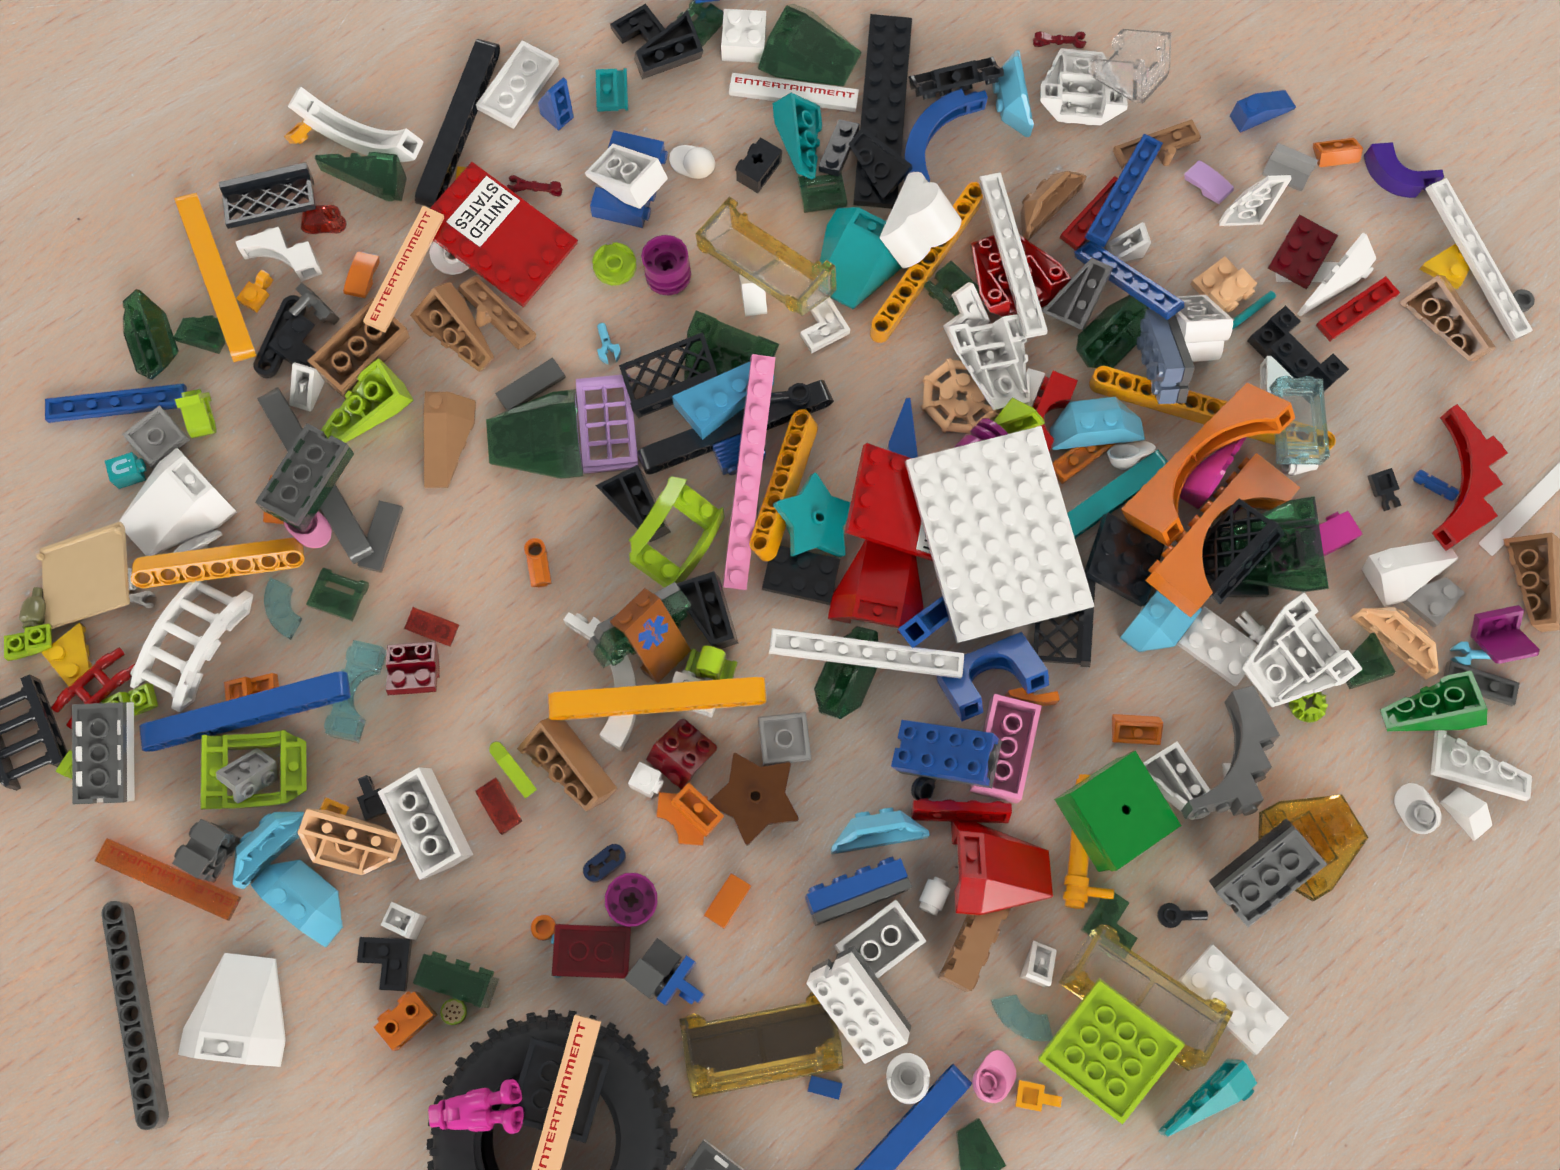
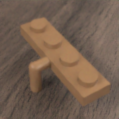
[1113,119,1201,169]
[458,276,536,350]

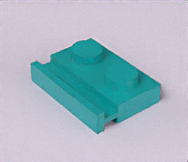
[595,68,628,112]

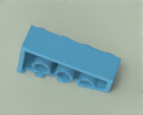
[672,361,774,440]

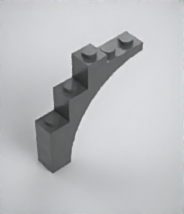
[1181,686,1280,819]

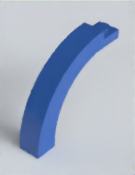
[904,89,988,182]
[898,596,949,649]

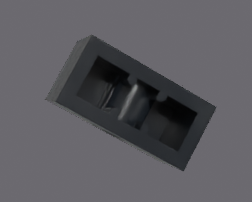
[735,137,782,193]

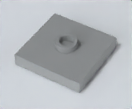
[122,405,190,469]
[758,712,812,766]

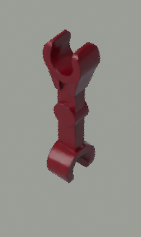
[1033,31,1086,49]
[507,175,563,197]

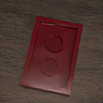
[1268,214,1338,289]
[551,924,631,979]

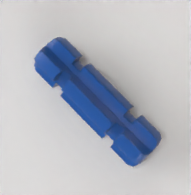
[1413,470,1459,501]

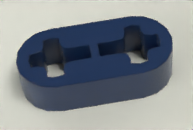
[583,844,626,883]

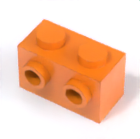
[374,991,438,1051]

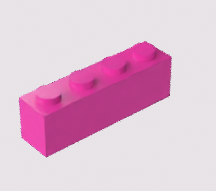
[1265,511,1363,581]

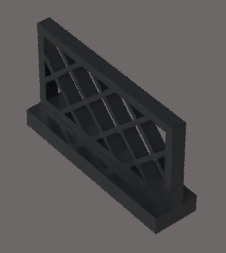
[219,162,316,229]
[619,332,718,418]
[1202,498,1285,604]
[1034,577,1095,667]

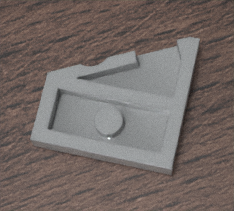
[1403,577,1465,627]

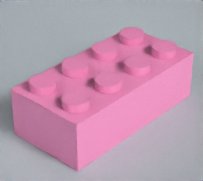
[969,694,1042,804]

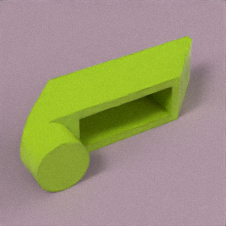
[489,741,537,799]

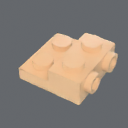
[1190,256,1258,313]

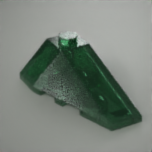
[315,152,407,201]

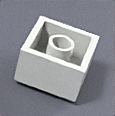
[721,9,766,63]

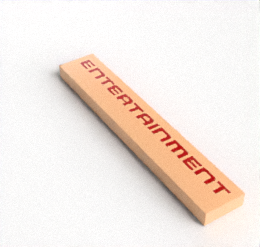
[363,206,444,333]
[531,1014,602,1170]

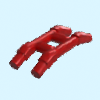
[51,647,135,729]

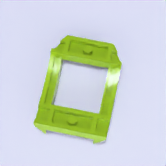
[629,476,725,588]
[200,730,307,810]

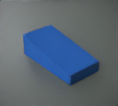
[808,1075,843,1100]

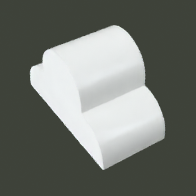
[879,172,961,268]
[1175,295,1233,362]

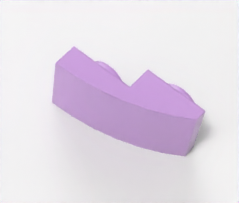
[1184,160,1234,204]

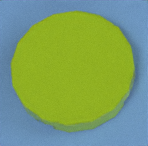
[592,242,637,286]

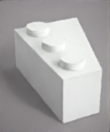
[1143,741,1210,820]

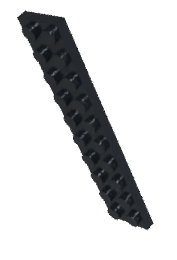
[853,14,912,209]

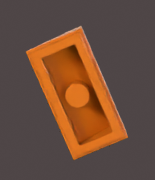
[1313,138,1363,167]
[1112,714,1163,745]
[671,783,724,837]
[704,873,752,929]

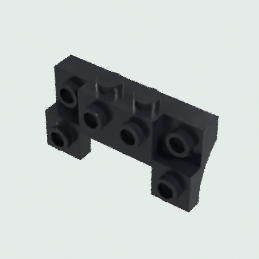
[908,56,1004,100]
[1247,305,1349,404]

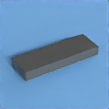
[495,357,566,413]
[358,500,403,573]
[1444,661,1520,706]

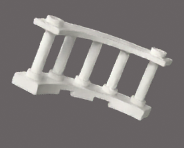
[130,580,253,712]

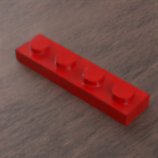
[1060,176,1118,251]
[1316,276,1400,342]
[911,799,1012,823]

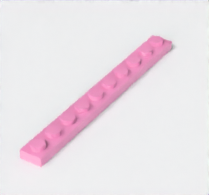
[722,354,776,590]

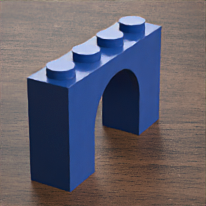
[590,130,668,228]
[936,632,1049,722]

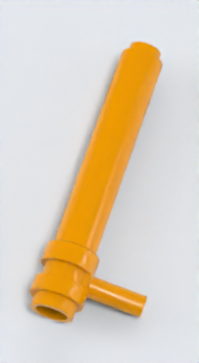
[1063,774,1114,909]

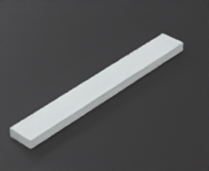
[978,172,1048,339]
[1426,178,1533,341]
[769,628,964,678]

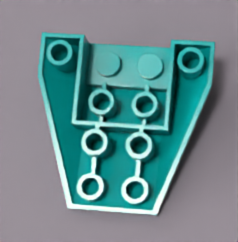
[814,207,902,309]

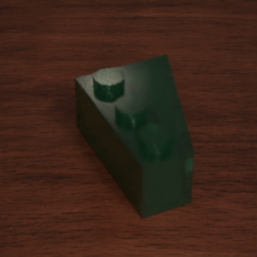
[413,951,499,1008]

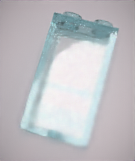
[1269,376,1330,465]

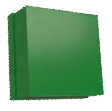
[1054,751,1182,872]

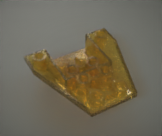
[1258,794,1369,901]

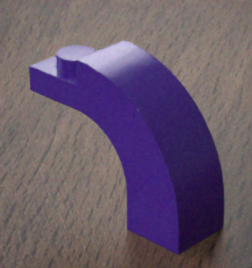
[1364,142,1444,198]

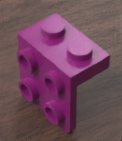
[1470,605,1540,664]

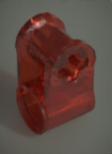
[300,205,347,234]

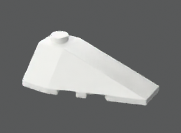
[1219,175,1291,226]
[1297,233,1376,316]
[1361,541,1458,607]

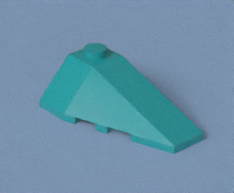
[772,92,822,179]
[1158,1059,1257,1137]

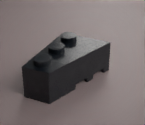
[634,10,703,79]
[595,465,671,542]
[676,571,739,649]

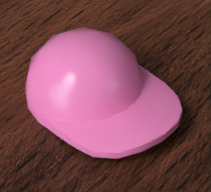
[283,506,332,548]
[972,1050,1016,1103]

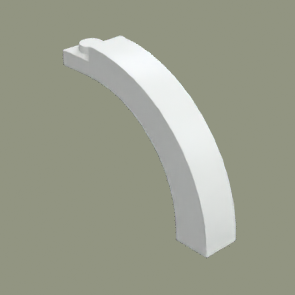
[288,87,424,162]
[563,612,637,751]

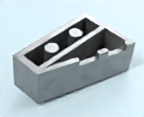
[1042,258,1113,330]

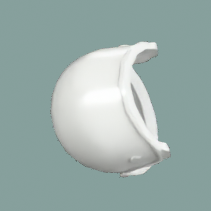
[886,1053,930,1104]

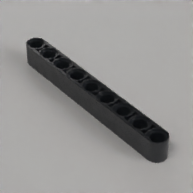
[415,39,500,208]
[637,380,834,475]

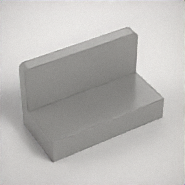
[1262,143,1318,191]

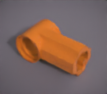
[524,538,552,588]

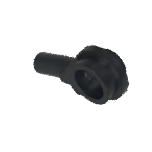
[770,383,811,406]
[911,777,936,800]
[1157,903,1208,928]

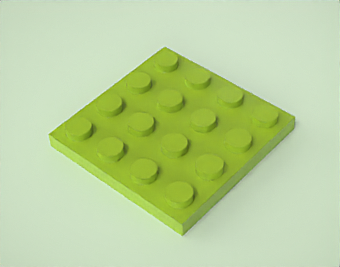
[1038,978,1185,1125]

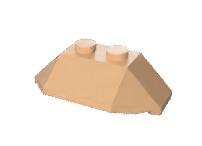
[1351,607,1439,679]
[297,808,402,875]

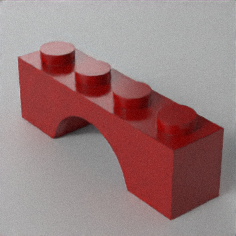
[1033,370,1078,451]

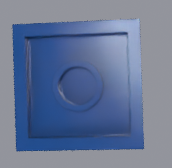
[657,955,705,1006]

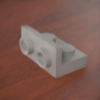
[216,748,278,803]

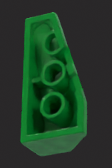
[1380,670,1488,731]

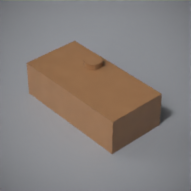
[308,298,410,399]

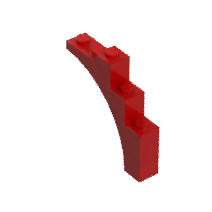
[1431,404,1508,551]

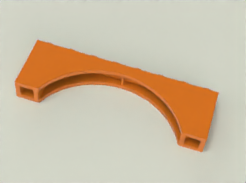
[1121,383,1295,547]
[1145,453,1300,618]

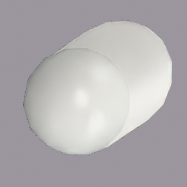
[669,145,715,179]
[1107,440,1156,470]
[173,530,223,553]
[1394,783,1442,834]

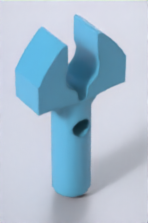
[597,323,621,364]
[1450,642,1491,666]

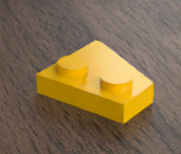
[1419,243,1470,289]
[41,623,92,686]

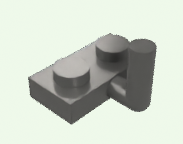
[289,283,340,325]

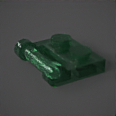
[798,172,848,213]
[306,568,369,622]

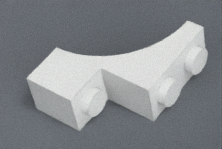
[235,227,322,282]

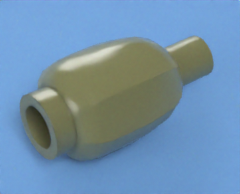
[19,587,46,629]

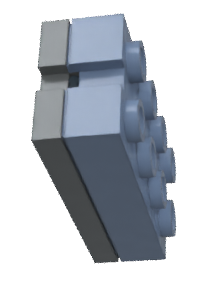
[1137,309,1195,404]

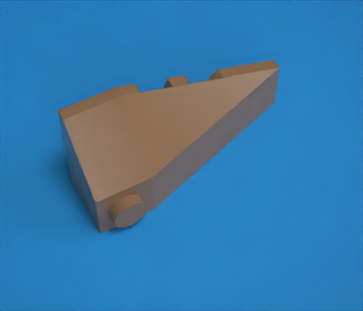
[410,282,494,372]
[423,391,476,488]

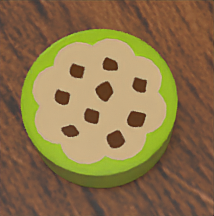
[440,999,467,1025]

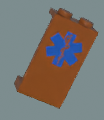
[610,588,691,683]

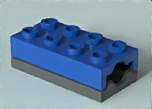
[891,720,1002,789]
[805,856,912,926]

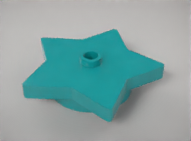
[773,473,851,557]

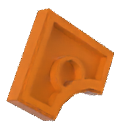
[657,792,708,846]

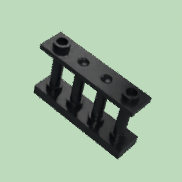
[0,674,68,791]

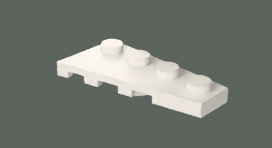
[1431,730,1532,801]

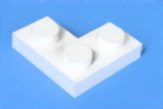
[943,282,990,345]
[800,294,851,354]

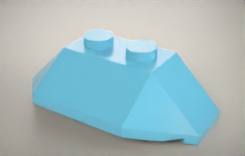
[992,50,1034,137]
[1049,397,1145,450]
[1120,590,1202,652]
[830,808,930,854]
[232,812,304,889]
[251,860,343,947]

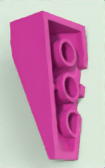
[1180,437,1247,509]

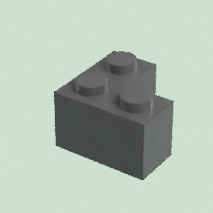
[624,938,682,999]

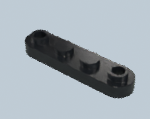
[253,295,306,378]

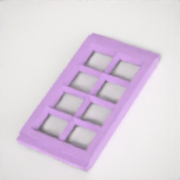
[576,374,638,474]

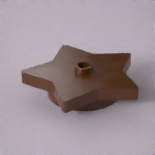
[709,753,799,846]

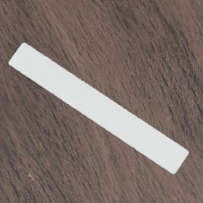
[1479,462,1560,556]

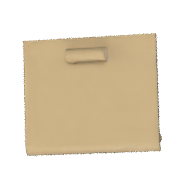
[36,522,130,629]

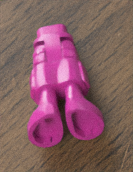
[428,1079,524,1134]

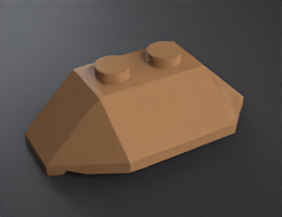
[1020,171,1087,241]

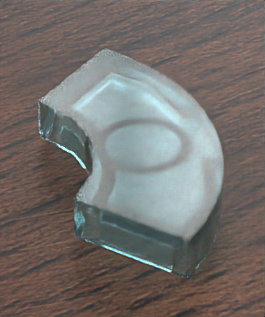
[264,577,302,640]
[991,994,1053,1041]

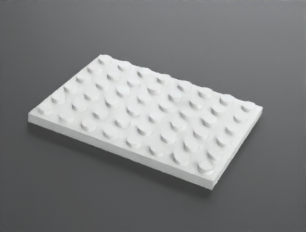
[905,426,1094,644]

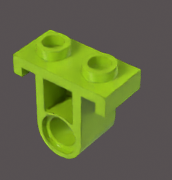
[175,389,216,439]
[685,646,738,680]

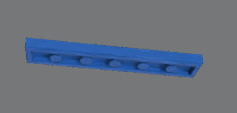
[1085,134,1163,248]
[1074,241,1185,320]
[45,383,187,423]

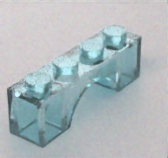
[324,640,387,743]

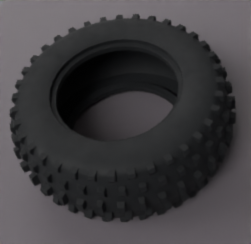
[427,1010,678,1170]

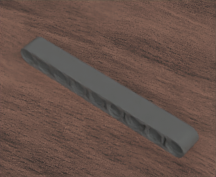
[257,387,375,564]
[101,901,169,1130]

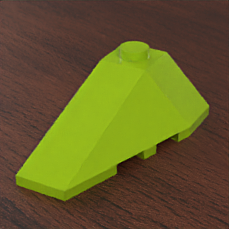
[321,359,414,443]

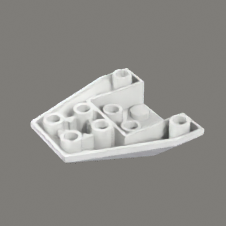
[119,447,237,556]
[178,953,286,1067]

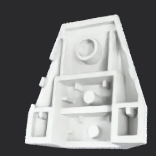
[1040,48,1128,125]
[947,314,1031,411]
[1242,592,1362,707]

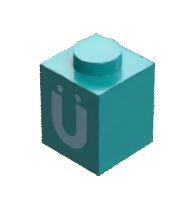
[105,452,147,489]

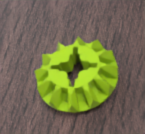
[1289,691,1328,723]

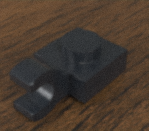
[357,775,387,821]

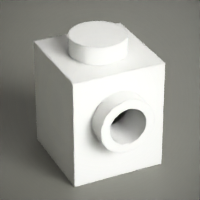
[628,762,664,799]

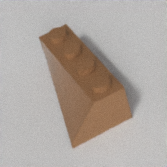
[1399,275,1496,361]
[1503,532,1560,632]
[517,717,617,812]

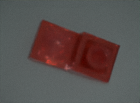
[404,607,459,647]
[475,777,523,835]

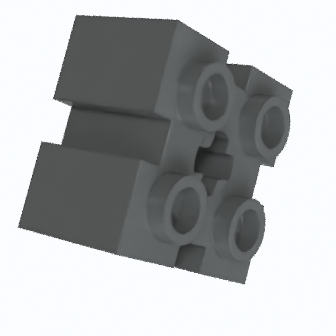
[172,819,241,883]

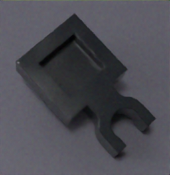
[1367,468,1402,511]

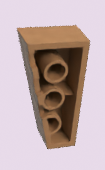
[938,908,1011,992]

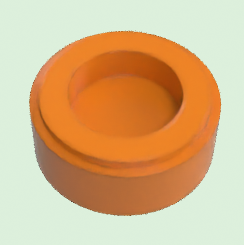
[531,915,556,941]

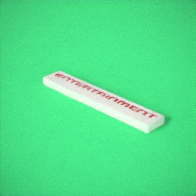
[729,73,859,112]

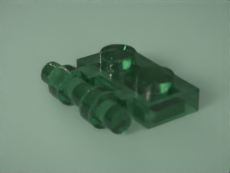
[677,0,724,47]
[924,261,979,317]

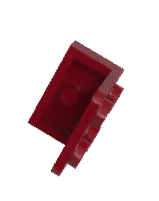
[646,719,717,790]

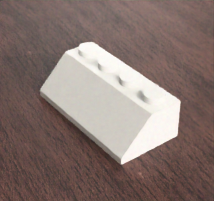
[378,767,473,880]

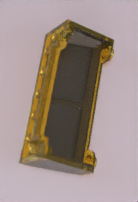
[679,992,844,1098]

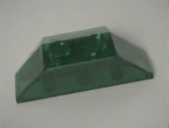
[123,289,179,380]
[1076,295,1149,369]
[814,626,878,719]

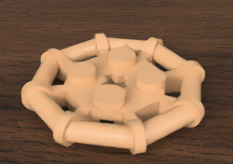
[921,358,1001,434]

